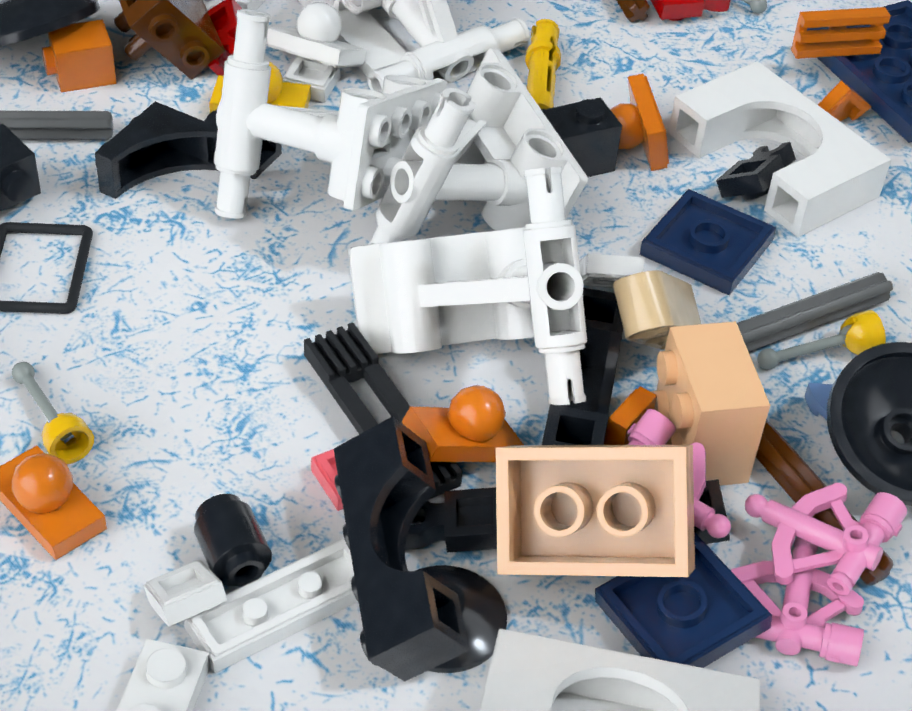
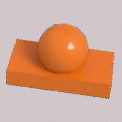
[610,73,669,171]
[402,385,524,462]
[0,445,107,560]

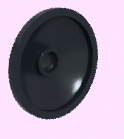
[0,0,100,47]
[827,342,912,506]

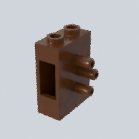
[114,0,225,80]

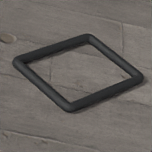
[0,222,93,314]

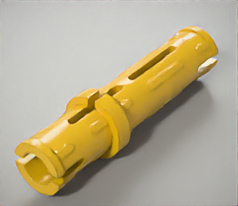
[525,19,561,109]

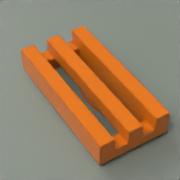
[791,7,891,59]

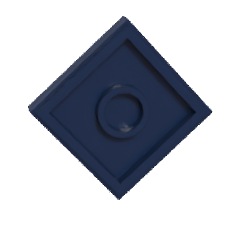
[639,189,776,296]
[595,533,772,668]

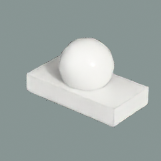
[266,2,367,68]

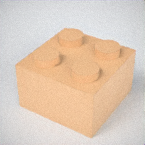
[651,321,770,486]

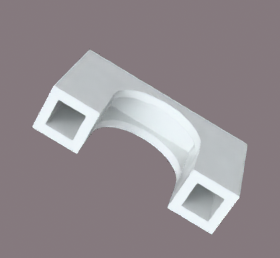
[668,61,891,238]
[479,628,760,711]

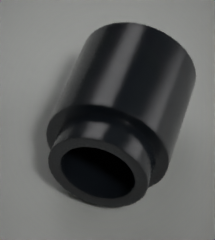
[194,494,272,587]

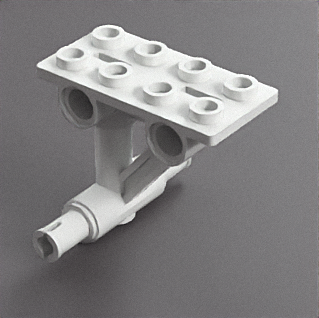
[333,0,530,92]
[214,9,447,219]
[368,48,588,245]
[348,166,587,405]

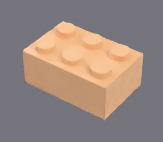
[496,445,695,577]

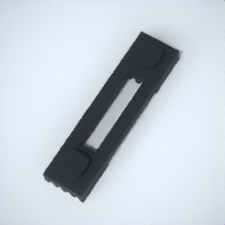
[304,322,462,500]

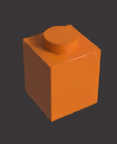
[42,19,117,93]

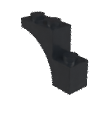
[95,101,282,199]

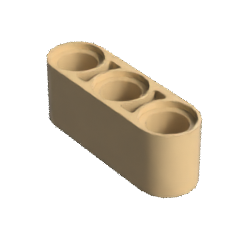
[613,270,701,349]

